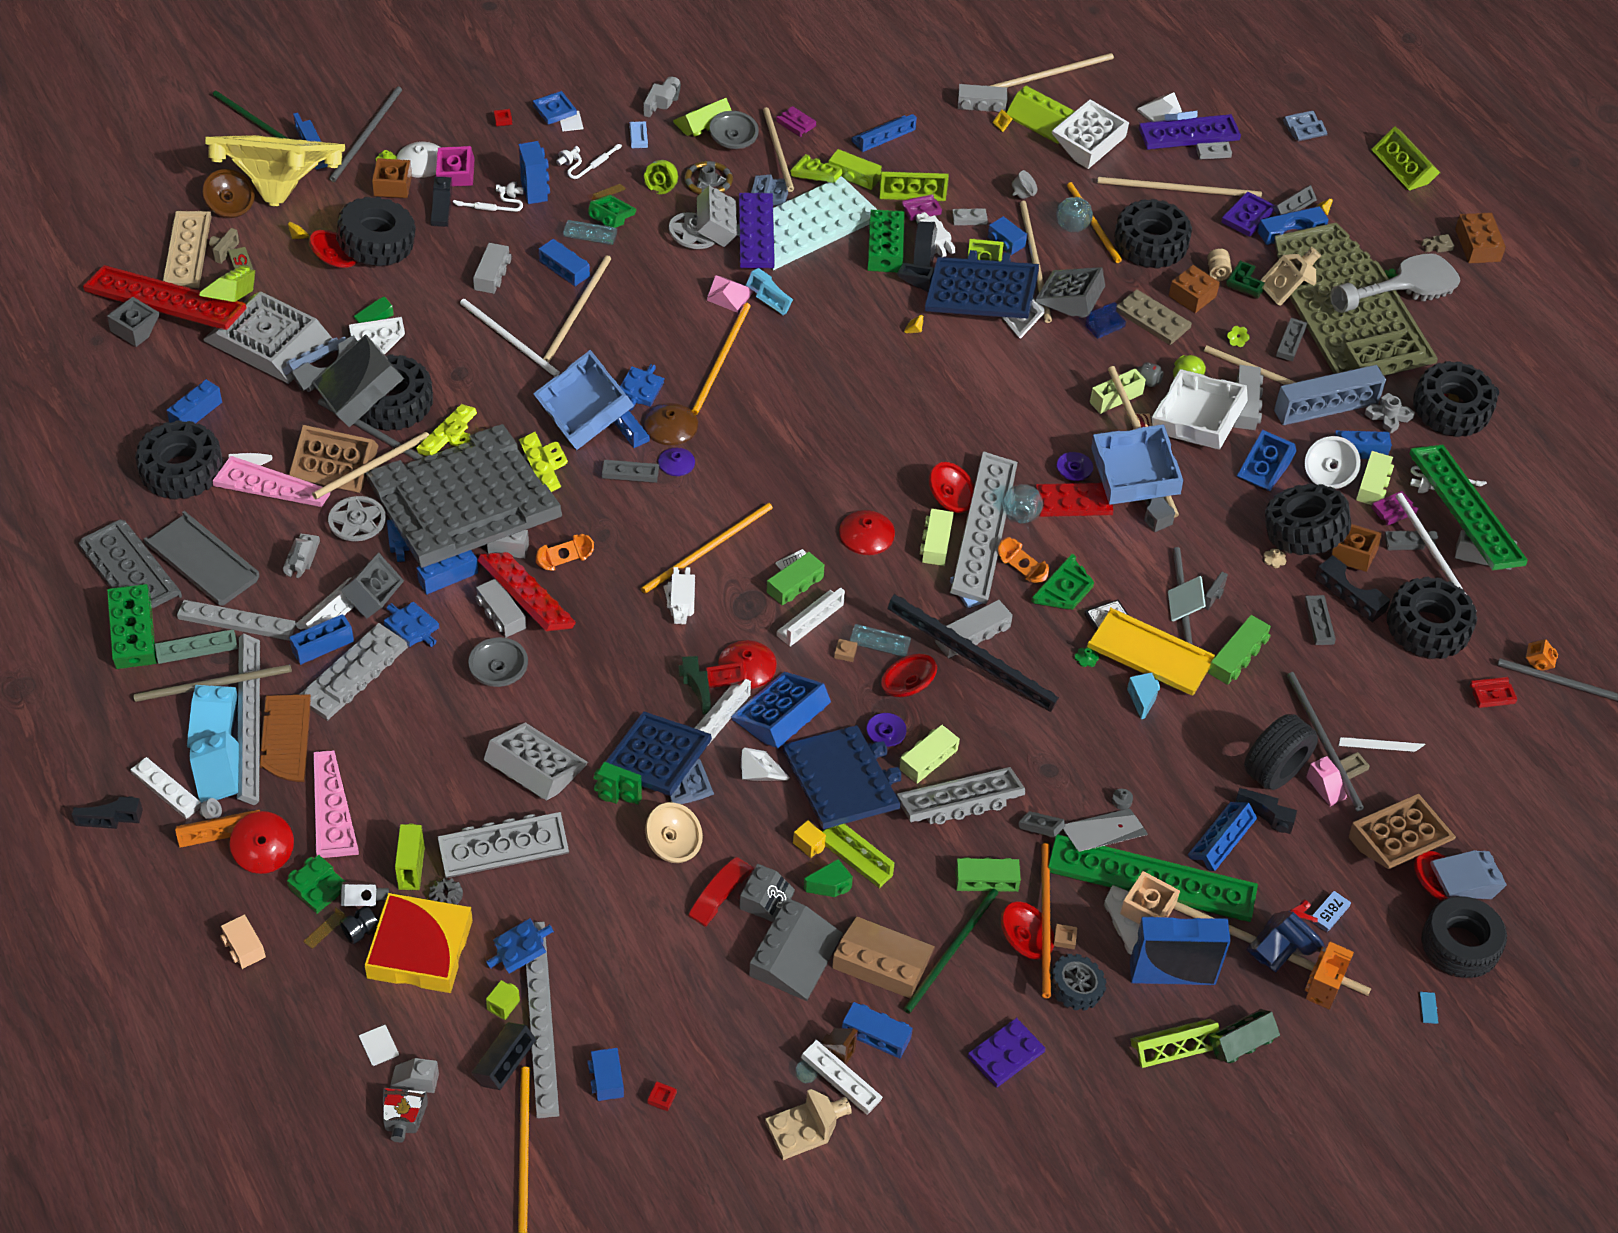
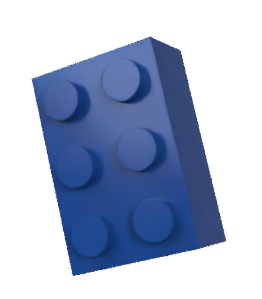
[518,141,550,204]

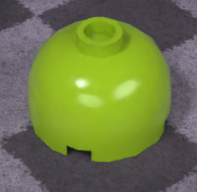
[644,160,678,194]

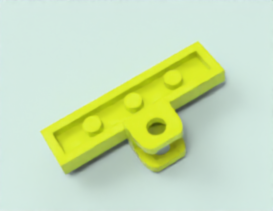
[416,404,477,456]
[519,432,568,492]

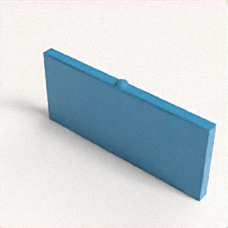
[1420,992,1438,1024]

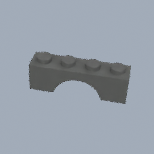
[291,335,358,392]
[1143,497,1175,532]

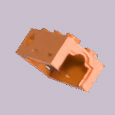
[1305,942,1354,1010]

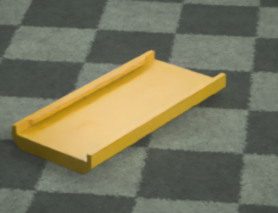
[1087,607,1215,696]

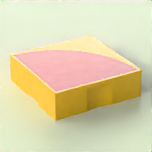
[365,893,473,993]

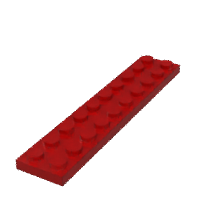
[83,265,247,330]

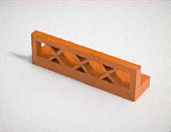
[175,810,260,848]

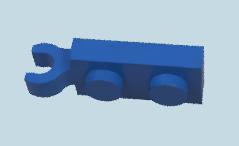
[387,520,409,562]

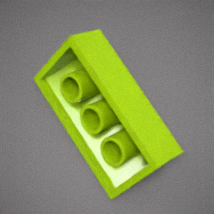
[1007,86,1075,144]
[1371,126,1440,191]
[879,172,949,201]
[200,266,255,302]

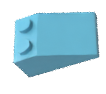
[187,685,238,748]
[190,731,239,804]

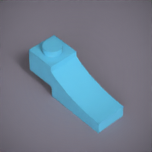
[746,268,793,315]

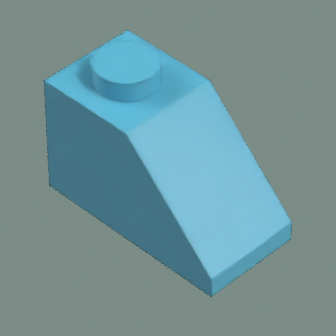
[1127,673,1160,719]

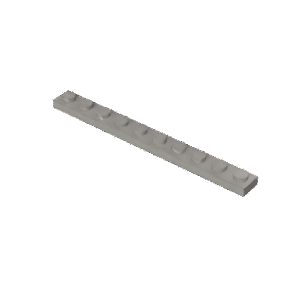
[237,633,260,805]
[526,922,559,1118]

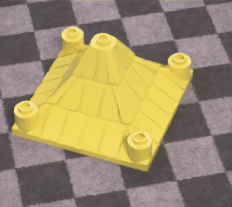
[205,135,345,206]

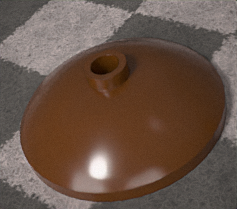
[203,169,254,218]
[644,403,698,445]

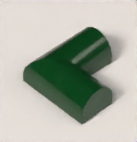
[1226,260,1265,299]

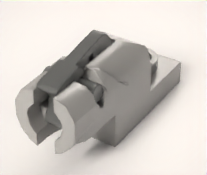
[644,77,681,117]
[283,533,320,578]

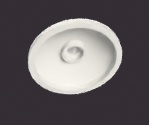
[397,141,441,178]
[1305,436,1360,489]

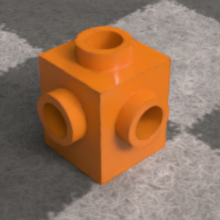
[1526,639,1558,671]

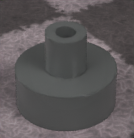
[1112,789,1133,810]

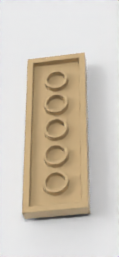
[163,211,211,288]

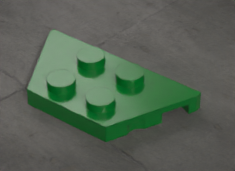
[1032,554,1094,610]

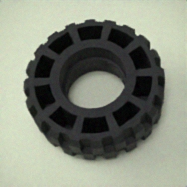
[336,197,416,266]
[1114,199,1192,269]
[360,354,433,431]
[1413,361,1498,437]
[135,420,223,500]
[1265,484,1351,555]
[1387,577,1477,659]

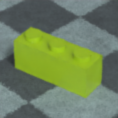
[829,149,882,190]

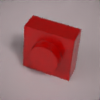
[494,109,512,126]
[648,1081,677,1111]

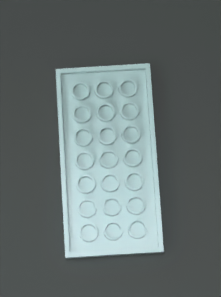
[736,176,877,270]

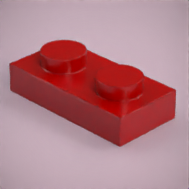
[707,662,747,688]

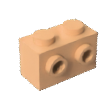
[220,915,266,969]

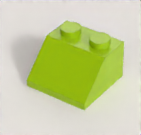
[967,239,1004,261]

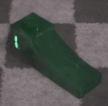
[678,656,711,715]

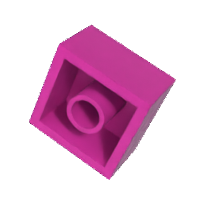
[436,146,474,186]

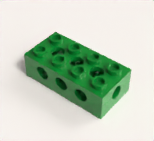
[868,209,904,273]
[107,584,157,669]

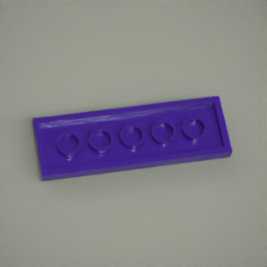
[1139,114,1241,149]
[739,193,775,268]

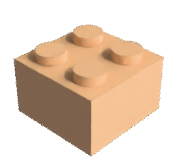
[1120,871,1180,925]

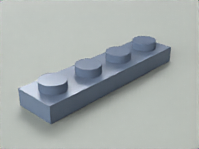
[282,337,346,376]

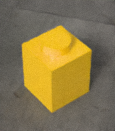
[793,820,826,858]

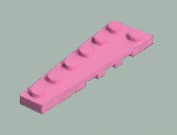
[213,456,330,507]
[314,751,359,858]

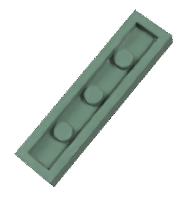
[155,629,238,664]

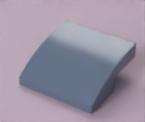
[1283,111,1328,141]
[751,175,788,205]
[671,759,714,804]

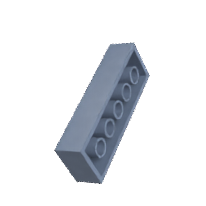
[1274,365,1386,425]

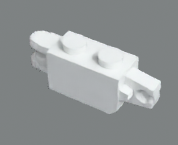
[916,212,956,257]
[667,567,695,624]

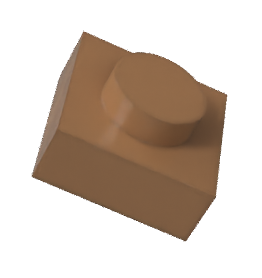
[834,639,858,662]
[1054,924,1077,949]

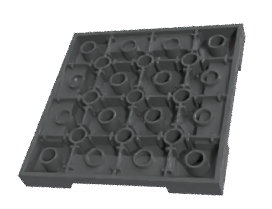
[366,424,562,568]

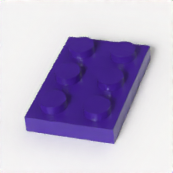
[1221,192,1275,237]
[968,1018,1046,1088]

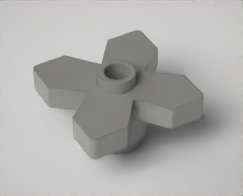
[1365,393,1415,433]

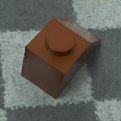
[821,1028,858,1065]

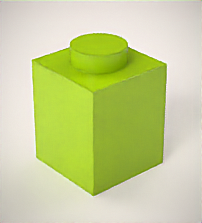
[486,980,520,1020]

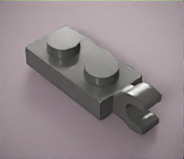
[1384,531,1438,550]

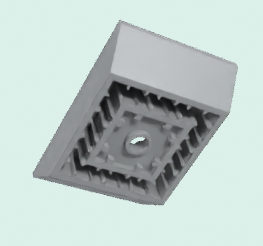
[204,291,333,384]

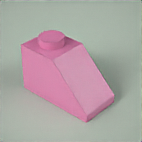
[1306,756,1347,806]

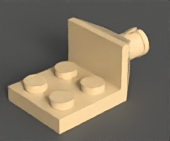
[1260,247,1321,306]
[765,1089,852,1160]

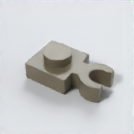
[1421,234,1454,253]

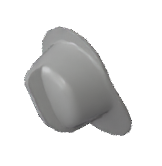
[1012,170,1037,199]

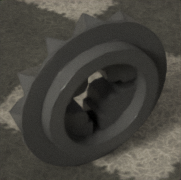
[429,878,463,905]

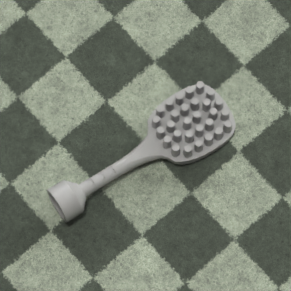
[1330,254,1460,313]

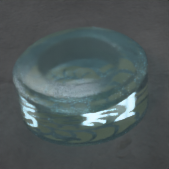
[796,1060,818,1083]

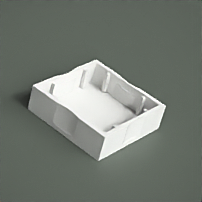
[1152,369,1248,450]

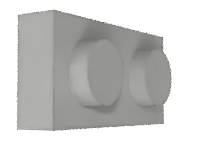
[1196,142,1232,159]
[952,208,988,225]

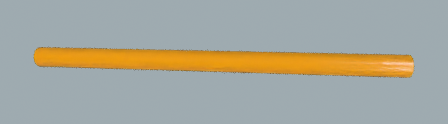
[1067,182,1122,263]

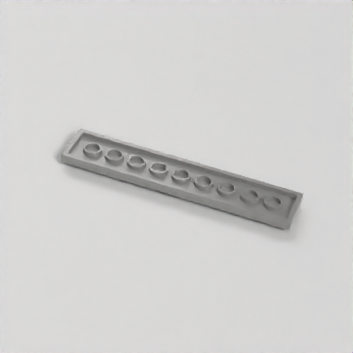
[950,451,1018,604]

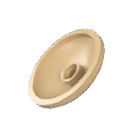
[645,803,703,863]

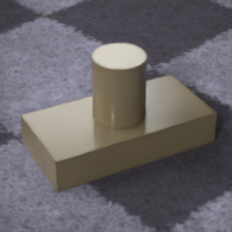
[209,228,239,264]

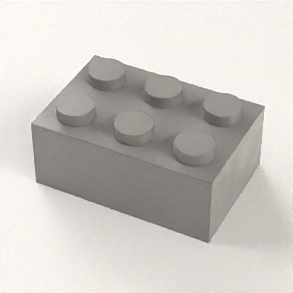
[697,185,737,247]

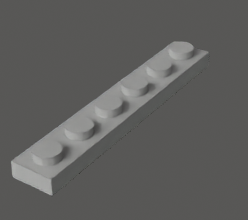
[177,600,296,641]

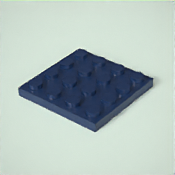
[606,711,712,796]

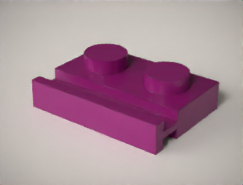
[777,106,816,137]
[902,194,942,221]
[1371,491,1418,526]

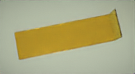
[592,184,626,201]
[303,907,345,949]

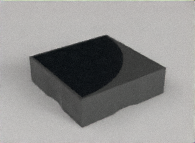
[312,334,404,427]

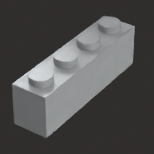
[1234,365,1263,430]
[935,600,1012,658]

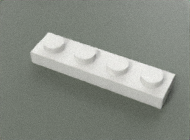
[131,757,201,819]
[801,1040,883,1115]

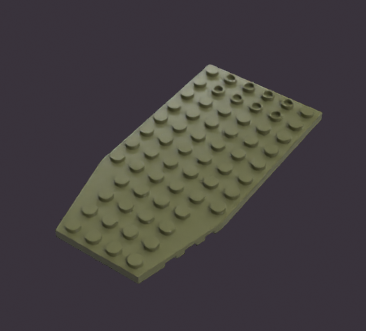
[1274,223,1438,375]

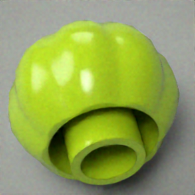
[1173,355,1206,379]

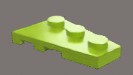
[790,154,842,183]

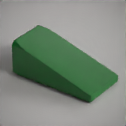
[354,296,394,323]

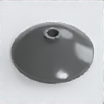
[710,111,759,149]
[469,637,528,687]

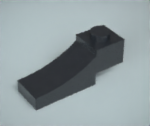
[431,177,453,227]
[1235,787,1297,834]
[72,796,143,829]

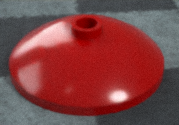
[309,230,357,268]
[929,462,974,513]
[839,510,895,555]
[718,640,777,689]
[881,654,937,697]
[230,811,294,874]
[1415,851,1451,901]
[1001,902,1054,959]

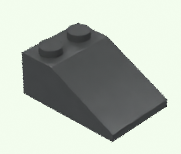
[341,552,404,619]

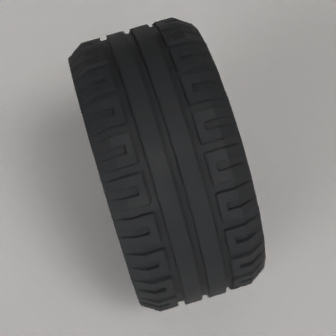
[1244,714,1318,790]
[1421,896,1507,978]

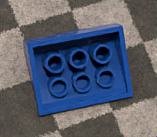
[731,671,831,748]

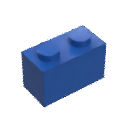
[988,216,1027,255]
[588,1048,624,1101]

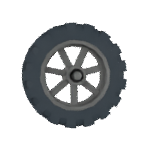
[1051,954,1106,1011]

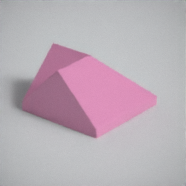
[707,275,754,313]

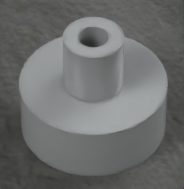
[199,798,222,820]

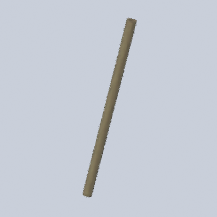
[134,664,292,702]

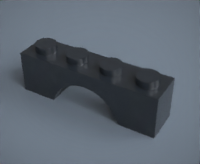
[1315,555,1391,623]

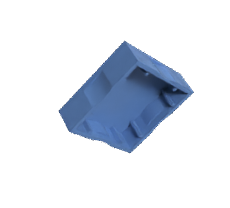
[534,350,634,450]
[1091,424,1183,505]

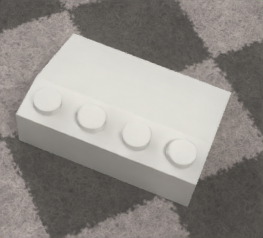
[1052,100,1129,169]

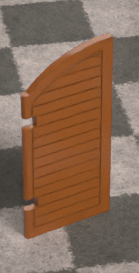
[259,694,311,782]

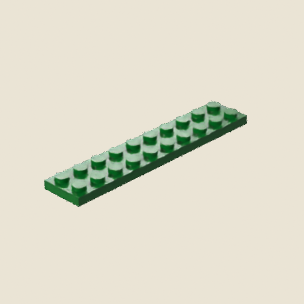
[1409,445,1528,570]
[1048,835,1258,922]

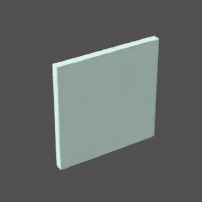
[1168,576,1206,621]

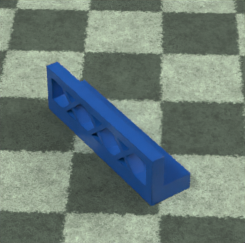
[293,112,328,170]
[852,114,917,152]
[614,410,650,448]
[1188,802,1257,871]

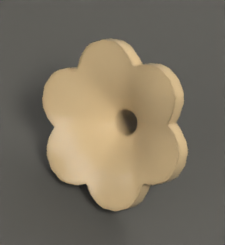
[1264,549,1286,568]

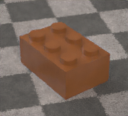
[1455,213,1506,263]

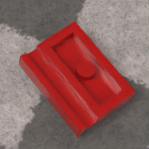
[1470,677,1517,708]

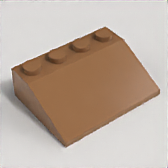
[289,425,379,493]
[1349,794,1456,869]
[833,917,935,999]

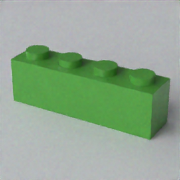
[1208,615,1271,685]

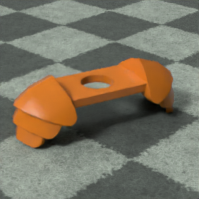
[536,534,594,571]
[998,537,1049,583]

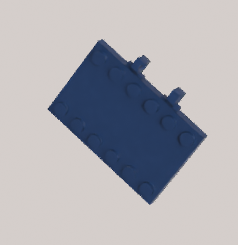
[925,250,1039,319]
[783,725,901,829]

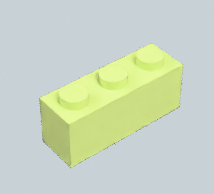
[1090,369,1146,414]
[1356,451,1394,505]
[920,509,953,566]
[900,725,959,784]

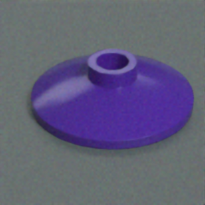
[658,448,695,476]
[1057,452,1093,481]
[867,713,906,747]

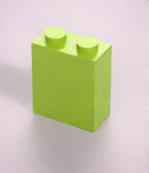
[395,824,425,890]

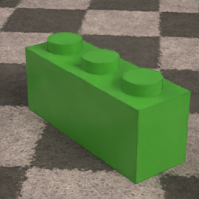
[767,552,824,605]
[955,857,1021,892]

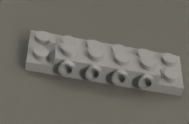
[299,623,408,721]
[897,767,1025,824]
[438,812,569,878]

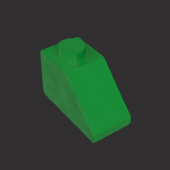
[804,859,853,897]

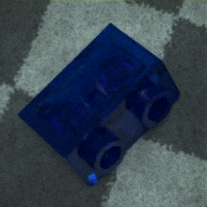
[1085,302,1126,339]

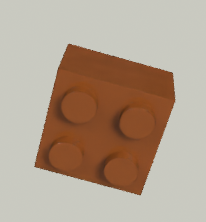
[372,158,412,198]
[1169,265,1220,313]
[1332,524,1381,572]

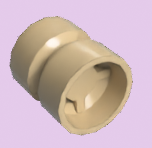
[1207,249,1232,281]

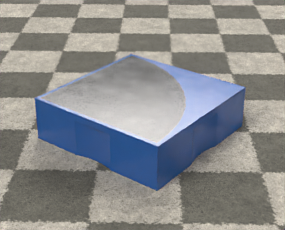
[1130,917,1230,985]

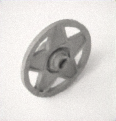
[669,213,716,249]
[328,496,386,541]

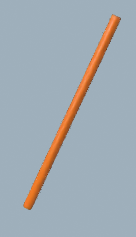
[1041,843,1051,998]

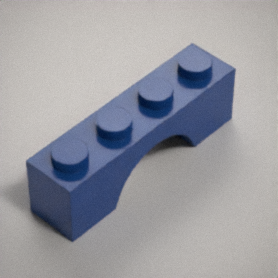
[1258,206,1329,245]

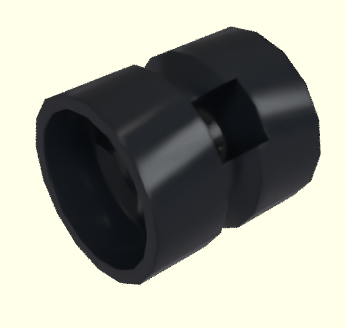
[339,906,378,945]

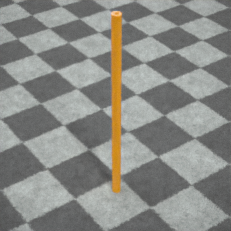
[692,303,750,415]
[641,503,772,594]
[518,1067,530,1233]

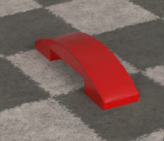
[688,857,754,927]

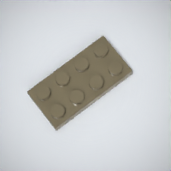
[1115,289,1192,345]

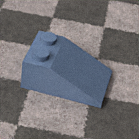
[1430,851,1507,899]

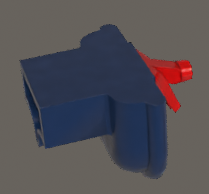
[1246,899,1325,973]

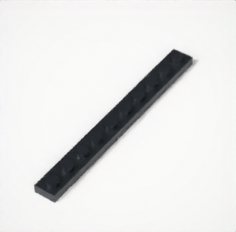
[887,594,1059,712]

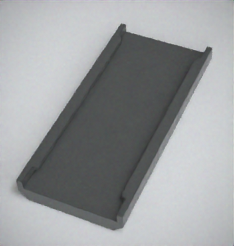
[144,511,259,606]
[79,520,182,609]

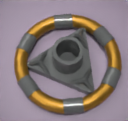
[685,161,733,194]

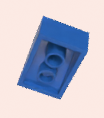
[1237,430,1296,491]

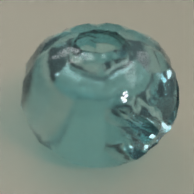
[1056,197,1093,232]
[1002,484,1043,524]

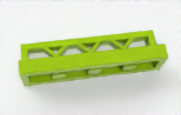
[823,824,894,888]
[1130,1019,1219,1068]

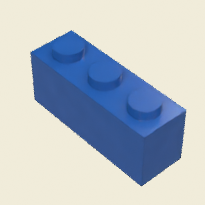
[538,239,590,286]
[167,379,222,424]
[1334,430,1392,459]
[417,550,478,595]
[289,614,354,665]
[842,1002,913,1059]

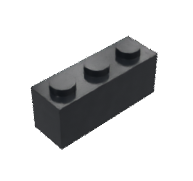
[471,1022,537,1090]

